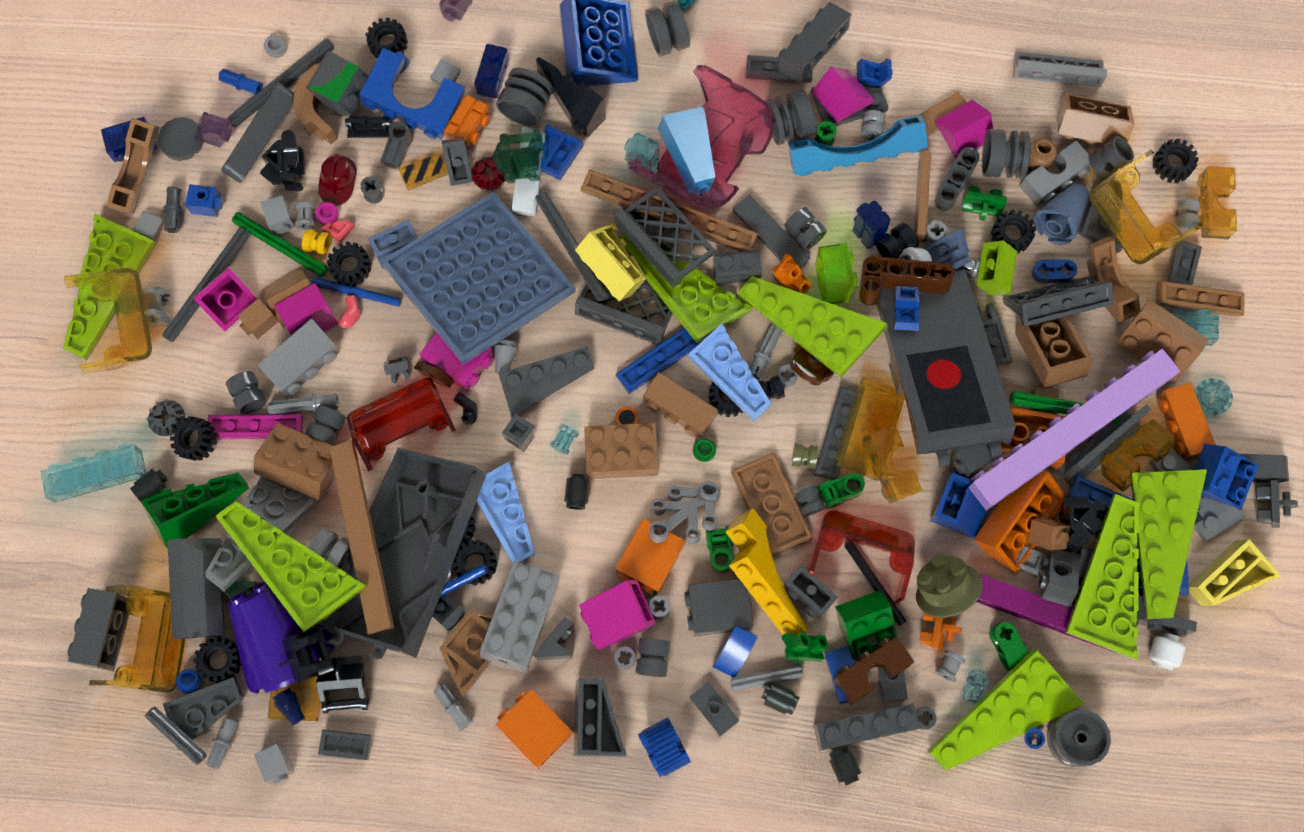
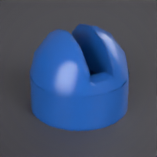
[1024,728,1045,749]

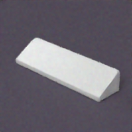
[512,127,546,217]

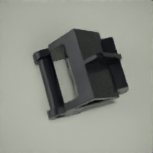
[260,130,306,191]
[1059,497,1108,553]
[278,626,336,683]
[316,655,369,714]

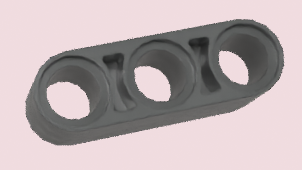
[934,147,980,211]
[1240,454,1289,483]

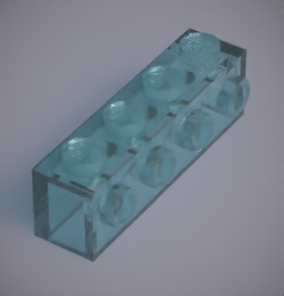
[40,444,147,503]

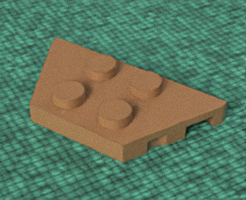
[440,610,493,697]

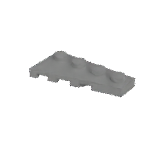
[1150,448,1246,542]

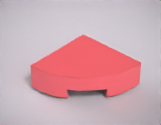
[322,220,355,243]

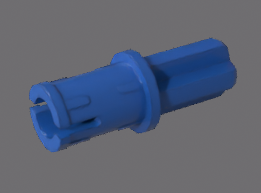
[218,69,263,94]

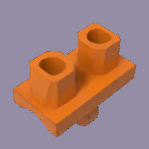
[771,254,812,294]
[919,613,962,652]

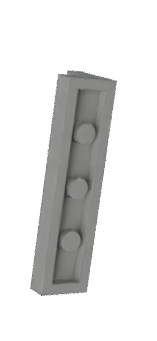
[1013,51,1107,88]

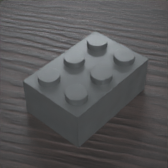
[67,588,133,672]

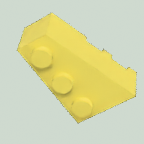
[575,223,647,301]
[1189,539,1282,606]

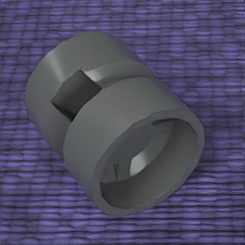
[1089,137,1134,178]
[784,207,827,250]
[226,371,267,415]
[305,405,346,446]
[635,638,670,677]

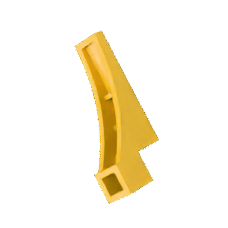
[725,508,808,635]

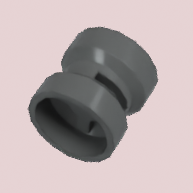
[795,485,826,517]

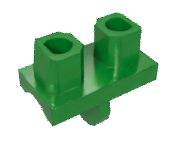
[961,185,1007,221]
[781,633,828,663]

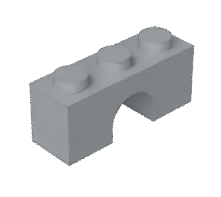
[1020,140,1091,206]

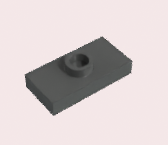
[877,667,908,702]
[689,682,739,736]
[318,729,373,761]

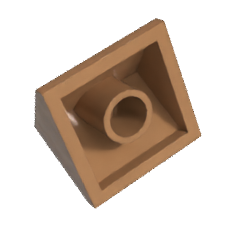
[261,268,311,328]

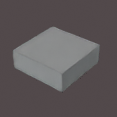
[430,60,461,85]
[133,211,165,241]
[1015,545,1046,576]

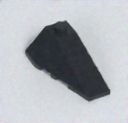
[536,57,606,137]

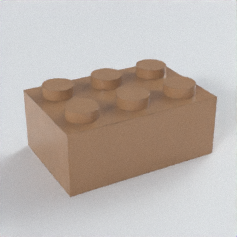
[1057,93,1134,144]
[1116,299,1209,384]
[1015,316,1093,388]
[254,423,335,500]
[584,423,658,479]

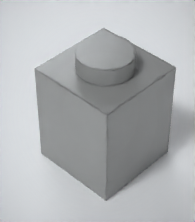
[261,195,295,234]
[254,744,294,785]

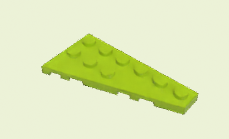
[737,276,888,378]

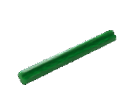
[232,212,328,277]
[1009,391,1121,423]

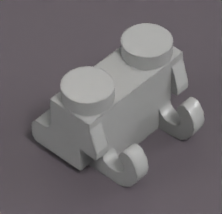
[137,287,172,329]

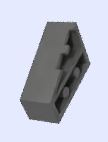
[574,678,627,757]

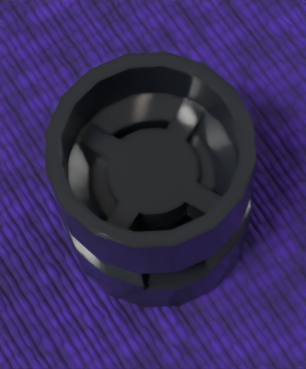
[875,222,919,258]

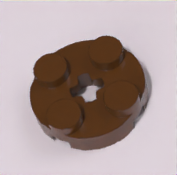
[790,344,835,386]

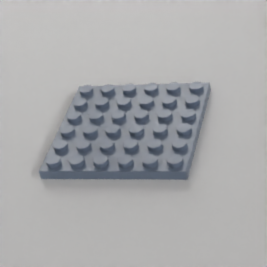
[381,191,576,365]

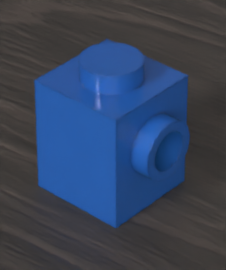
[185,184,224,217]

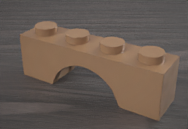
[106,118,160,213]

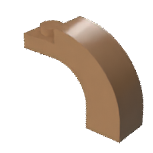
[294,64,337,145]
[1087,236,1140,322]

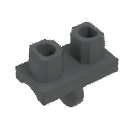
[1256,480,1298,528]

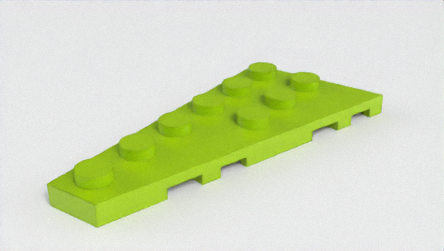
[63,214,156,360]
[618,234,753,343]
[1130,469,1207,619]
[1065,494,1139,660]
[216,501,366,633]
[927,649,1084,771]

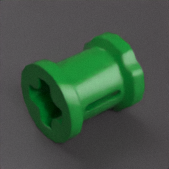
[815,121,837,146]

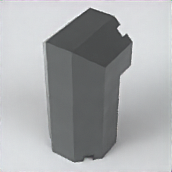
[167,538,225,640]

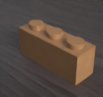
[643,373,718,438]

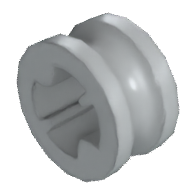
[777,364,798,387]
[614,647,636,670]

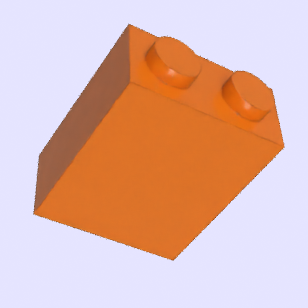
[616,518,686,596]
[495,689,574,769]

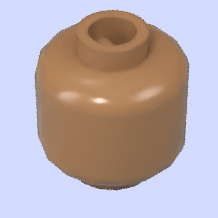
[1028,138,1057,170]

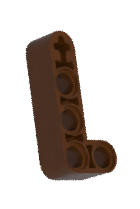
[859,256,955,305]

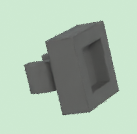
[384,356,409,384]

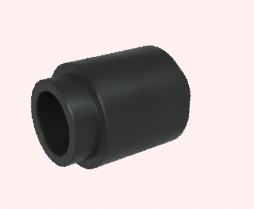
[130,469,168,502]
[564,474,590,510]
[761,682,800,715]
[829,746,862,786]

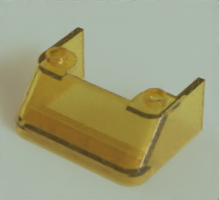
[1090,149,1203,264]
[64,268,152,374]
[89,585,185,693]

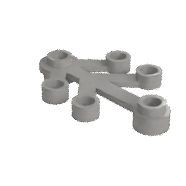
[649,481,721,544]

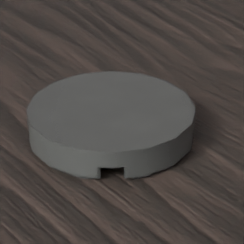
[158,117,204,161]

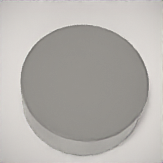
[264,35,287,58]

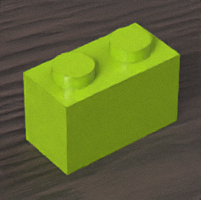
[976,241,1017,296]

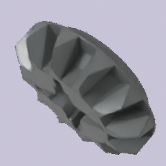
[146,399,185,436]

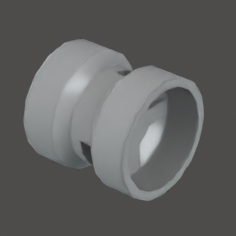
[861,110,886,140]
[1176,199,1200,229]

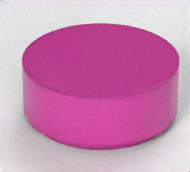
[315,202,339,225]

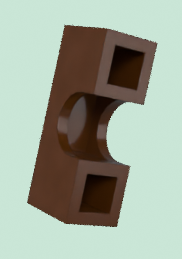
[834,637,915,706]

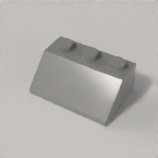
[257,318,339,398]

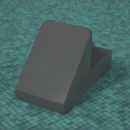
[442,137,473,186]
[432,595,465,631]
[533,617,574,661]

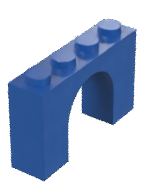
[360,48,465,140]

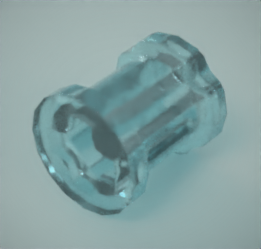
[549,424,579,455]
[962,670,989,703]

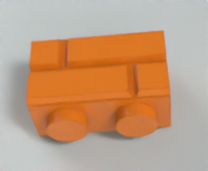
[444,95,492,150]

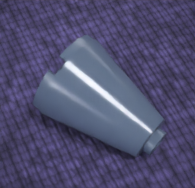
[1033,183,1090,245]

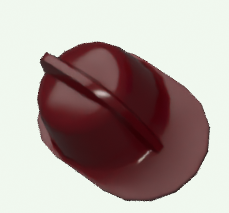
[318,153,356,206]

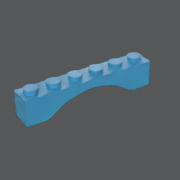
[788,115,928,176]

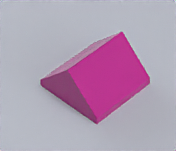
[812,66,874,123]
[934,99,993,159]
[193,267,257,331]
[274,283,338,336]

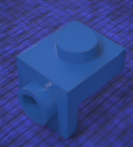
[856,59,893,88]

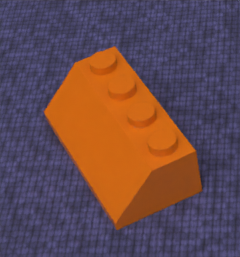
[974,470,1067,574]

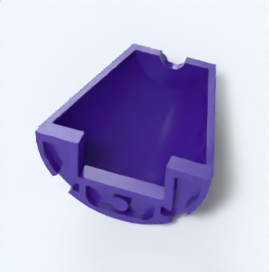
[228,581,335,694]

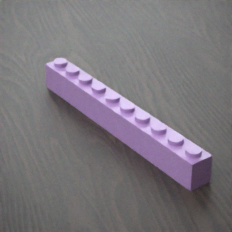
[969,349,1181,511]

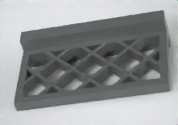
[615,186,716,288]
[1003,276,1114,327]
[575,281,673,345]
[1056,404,1152,487]

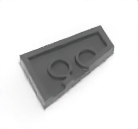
[811,87,889,129]
[1078,176,1122,253]
[163,677,244,751]

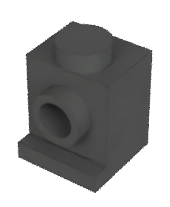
[502,414,535,452]

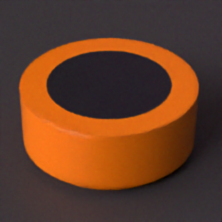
[615,407,639,425]

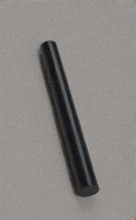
[844,541,907,626]

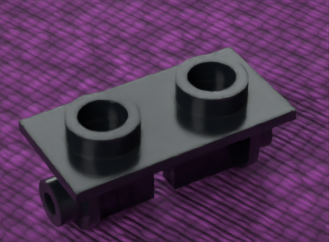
[345,116,393,138]

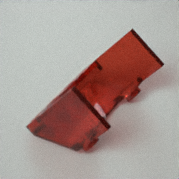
[346,377,456,471]
[808,510,916,605]

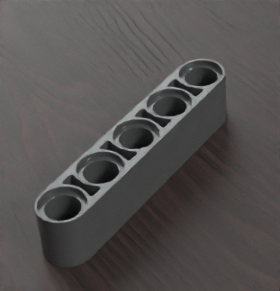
[220,82,294,183]

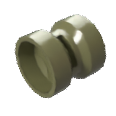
[792,443,818,469]

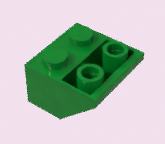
[835,590,897,660]

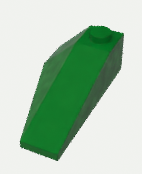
[141,472,249,548]

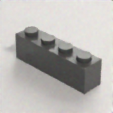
[778,2,852,83]
[814,704,920,751]

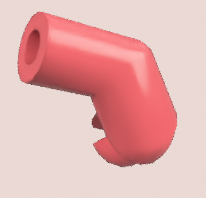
[338,296,361,329]

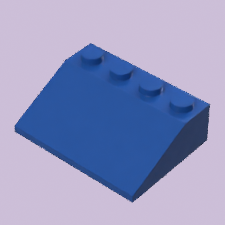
[560,0,638,86]

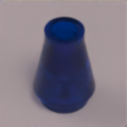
[273,687,305,726]

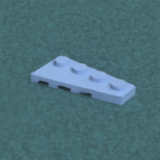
[688,324,771,422]
[477,462,535,564]

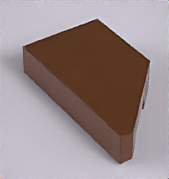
[414,362,454,388]

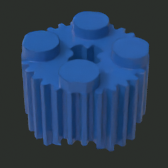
[638,717,691,777]

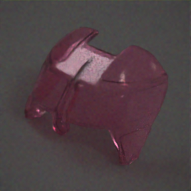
[627,65,773,209]

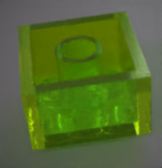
[815,243,858,304]

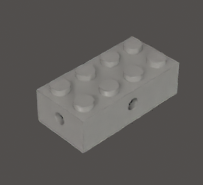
[480,560,560,673]

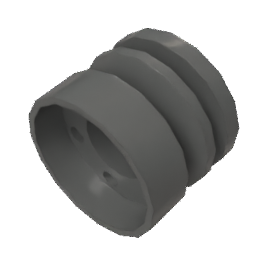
[496,68,553,126]
[764,89,816,146]
[982,129,1031,179]

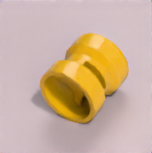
[302,229,331,255]

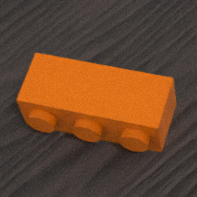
[1157,382,1216,461]

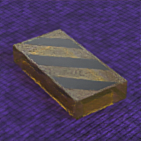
[398,152,448,191]

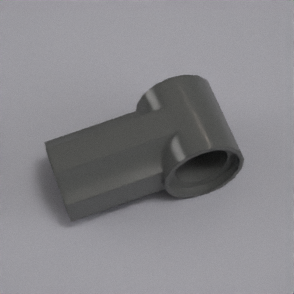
[380,121,413,169]

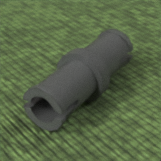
[163,186,182,233]

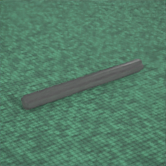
[227,38,335,128]
[535,191,609,302]
[162,227,250,342]

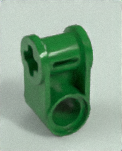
[817,473,865,509]
[705,525,733,574]
[989,622,1030,672]

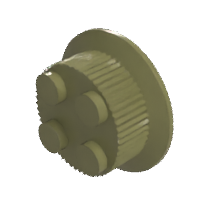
[916,554,983,618]

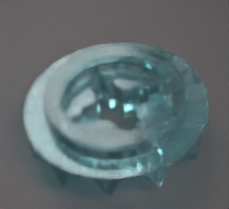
[1195,378,1233,416]

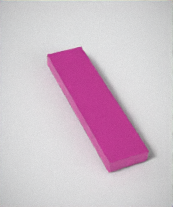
[208,414,303,439]

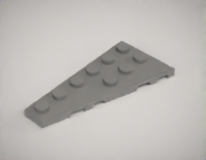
[205,477,327,591]

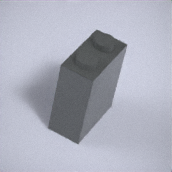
[684,579,753,637]

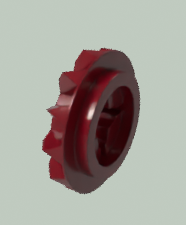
[471,155,507,190]

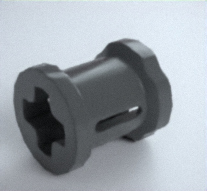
[360,176,384,204]

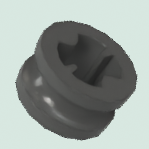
[916,707,937,730]

